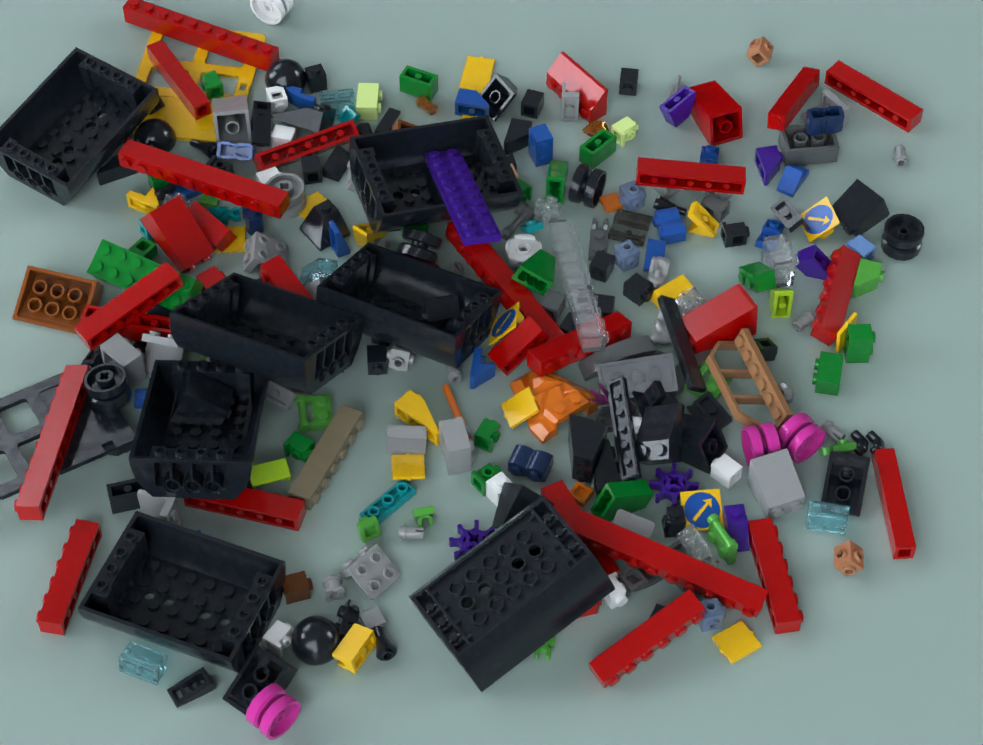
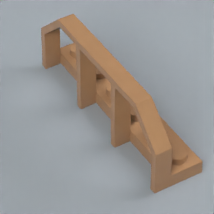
[705,328,793,433]

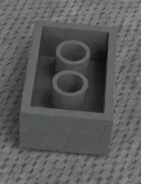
[778,124,840,166]

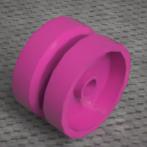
[778,412,826,463]
[741,422,781,467]
[246,683,301,740]

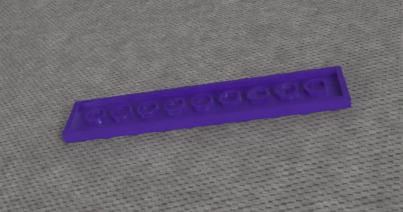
[424,149,501,246]

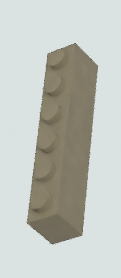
[288,404,365,511]

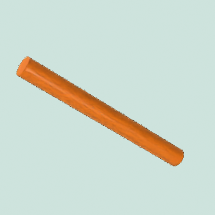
[442,384,474,444]

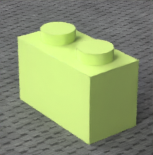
[356,83,383,120]

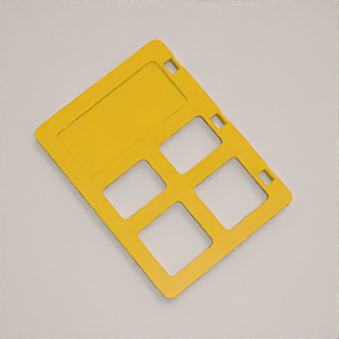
[133,30,266,142]

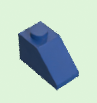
[455,88,490,118]

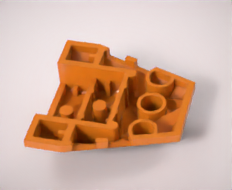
[510,370,600,444]

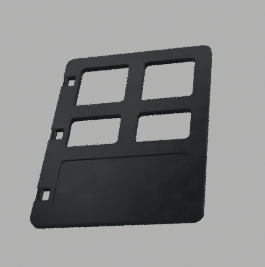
[0,364,135,500]

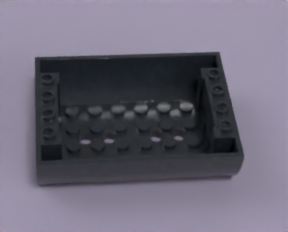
[0,47,159,206]
[349,115,523,233]
[316,242,503,369]
[169,272,365,395]
[129,360,270,500]
[408,495,615,692]
[78,511,286,673]

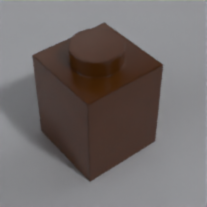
[283,571,313,604]

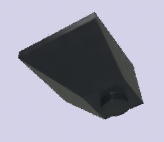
[480,73,518,122]
[299,199,350,251]

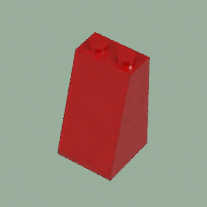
[689,80,743,146]
[140,195,215,273]
[681,284,758,354]

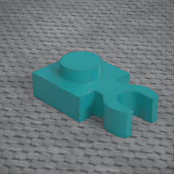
[209,206,241,225]

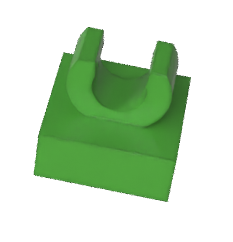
[412,505,435,527]
[356,515,382,543]

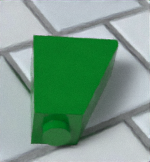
[546,160,568,205]
[511,249,556,296]
[590,479,654,521]

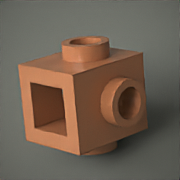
[746,36,774,67]
[834,540,864,576]

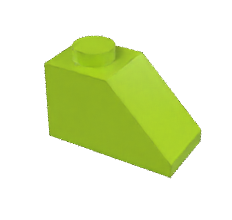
[768,288,794,318]

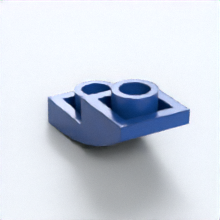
[285,86,316,109]
[699,145,719,164]
[755,219,785,252]
[643,238,666,272]

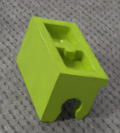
[249,458,291,490]

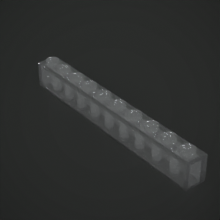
[548,219,609,353]

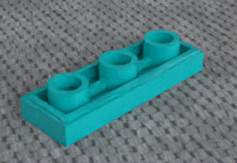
[360,480,416,525]

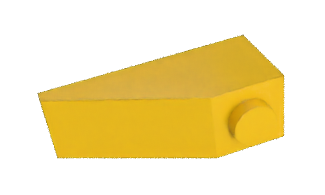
[394,390,440,446]

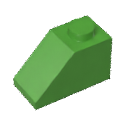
[851,258,885,298]

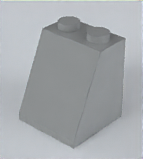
[212,95,252,144]
[747,448,805,518]

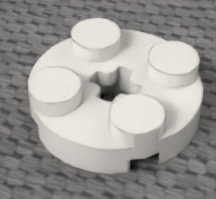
[505,234,542,265]

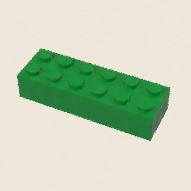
[87,239,204,310]

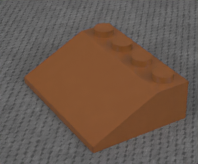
[12,265,104,334]

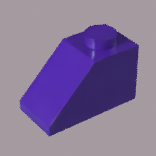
[659,85,696,127]
[754,145,783,186]
[794,245,831,280]
[723,504,750,552]

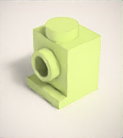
[611,116,639,147]

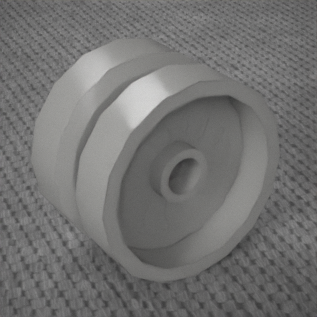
[266,173,307,219]

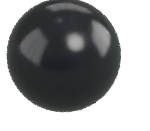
[265,58,306,96]
[134,118,176,152]
[291,615,341,666]

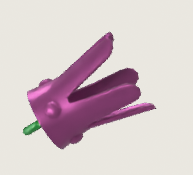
[588,383,609,405]

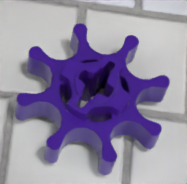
[649,463,699,507]
[449,520,495,561]

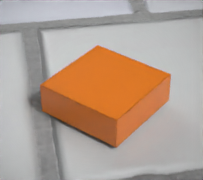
[599,192,623,214]
[570,481,595,508]

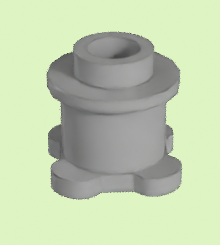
[779,383,795,404]
[322,575,345,602]

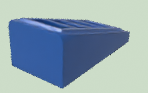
[329,220,351,258]

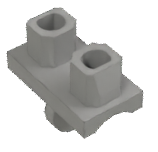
[647,256,671,289]

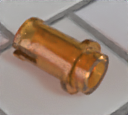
[416,95,438,115]

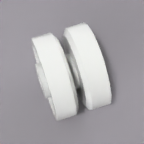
[250,0,294,25]

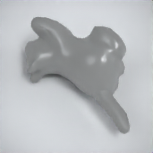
[650,309,673,345]

